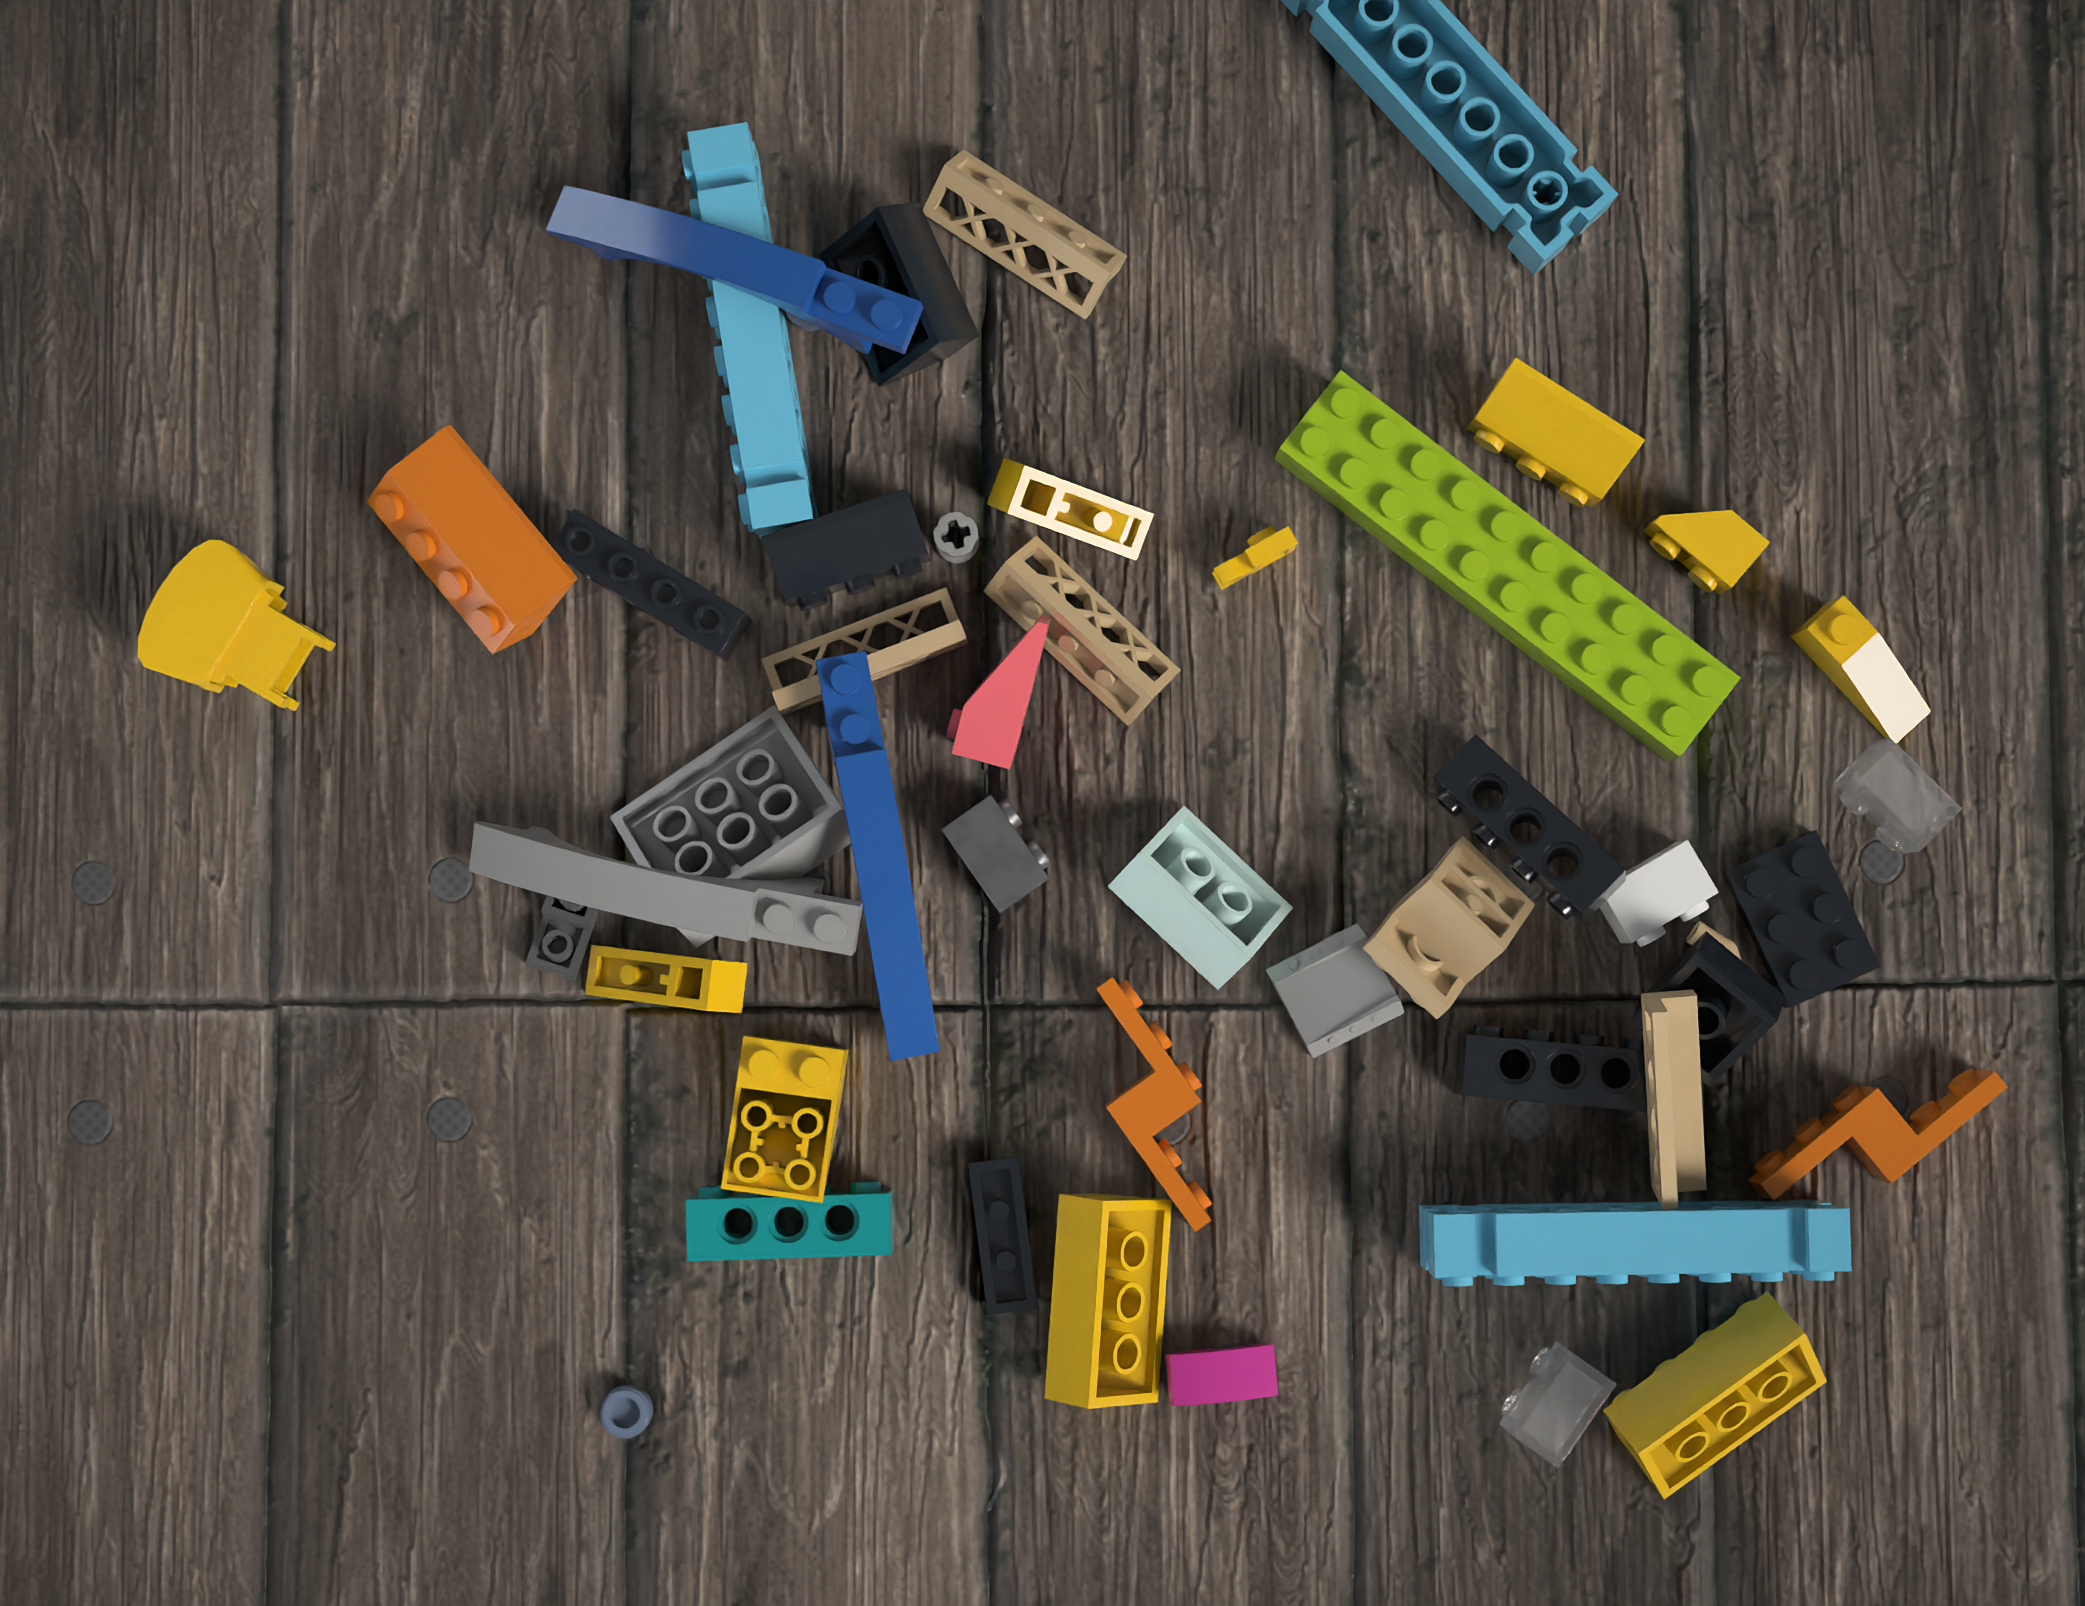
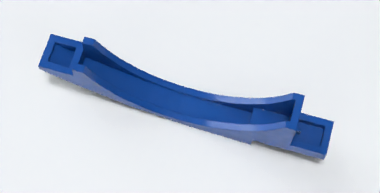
[546,185,924,354]
[815,651,940,1061]

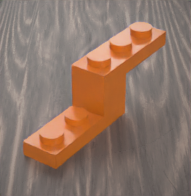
[1095,977,1212,1232]
[1748,1069,2008,1200]

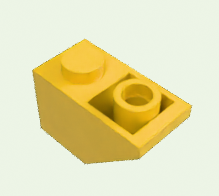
[1644,510,1770,594]

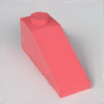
[946,615,1051,769]

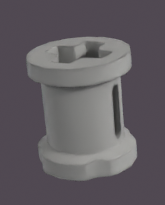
[933,512,980,564]

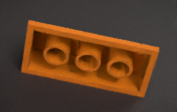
[366,424,578,654]

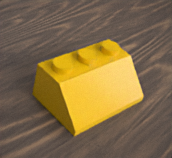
[1467,358,1645,508]

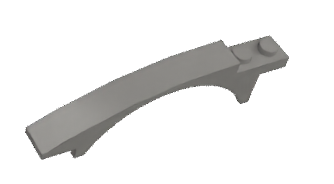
[469,821,863,956]

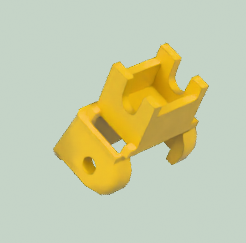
[138,540,336,711]

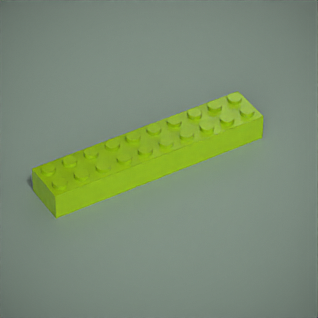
[1274,370,1741,762]

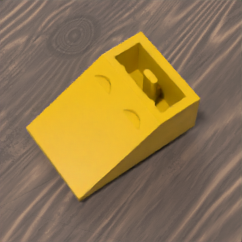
[721,1035,849,1203]

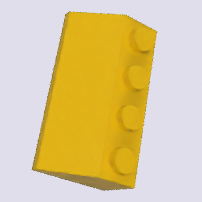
[1044,1193,1172,1409]
[1603,1291,1827,1499]

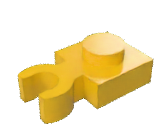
[1212,526,1298,590]

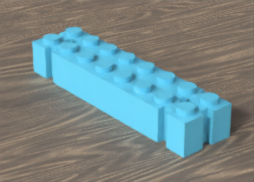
[1281,0,1618,276]
[681,122,819,545]
[1419,1199,1852,1287]

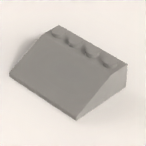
[610,705,851,949]

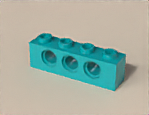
[686,1181,894,1262]

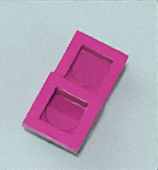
[1165,1342,1278,1406]

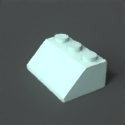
[1108,806,1293,990]

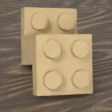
[1363,836,1535,1019]

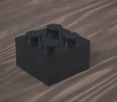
[1631,931,1785,1087]

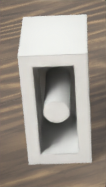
[1600,840,1719,947]

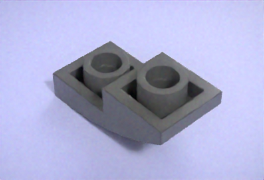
[526,895,599,982]

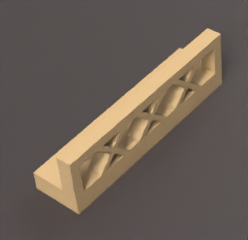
[923,149,1127,319]
[984,536,1181,726]
[761,587,968,715]
[1641,989,1707,1209]

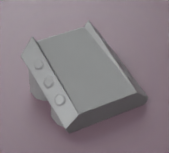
[1266,924,1405,1059]

